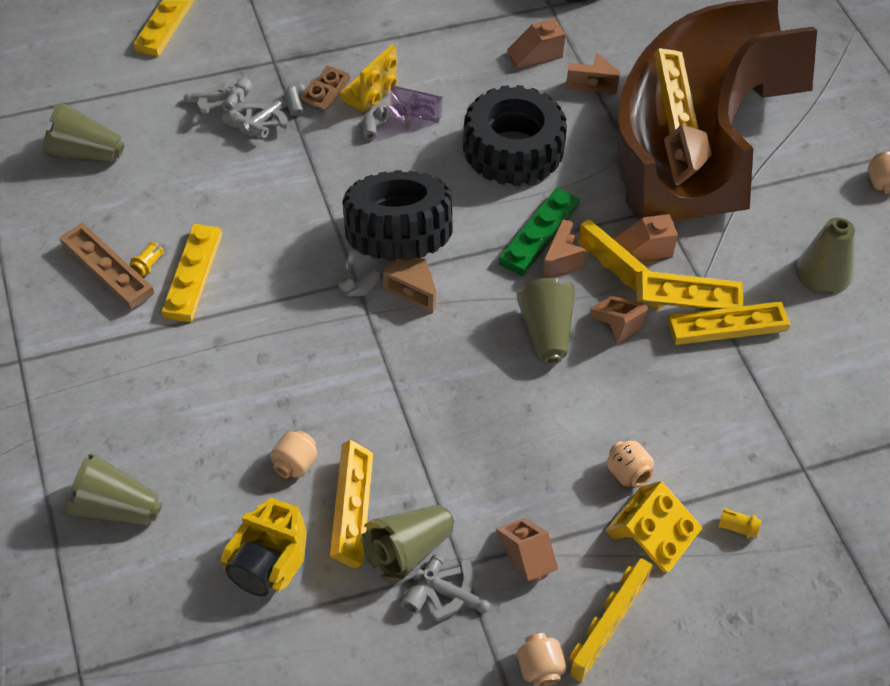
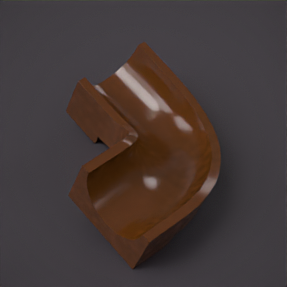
[618,0,817,221]

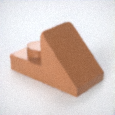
[566,53,620,94]
[542,219,586,278]
[590,296,648,343]

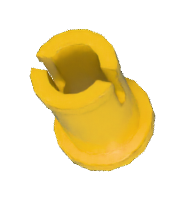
[130,242,164,277]
[718,507,762,540]

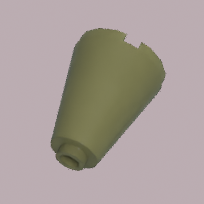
[43,103,124,162]
[796,217,855,295]
[516,278,575,365]
[65,453,162,526]
[361,505,454,583]

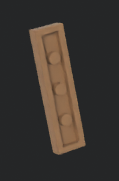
[59,222,154,310]

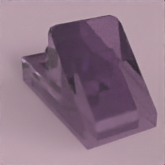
[390,85,442,130]

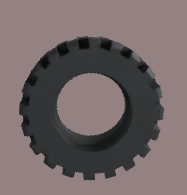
[463,85,567,186]
[342,170,453,261]

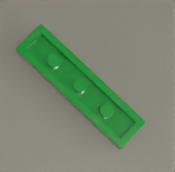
[499,187,580,276]

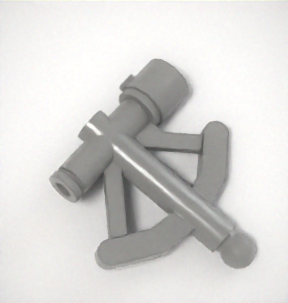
[184,78,252,114]
[222,97,289,138]
[401,555,490,621]

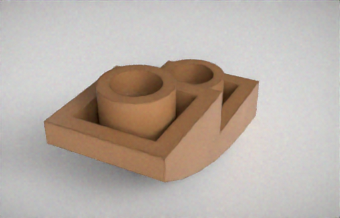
[300,65,350,111]

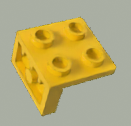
[340,44,398,113]
[605,481,702,573]

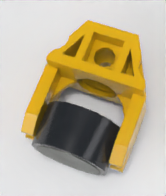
[220,497,307,597]

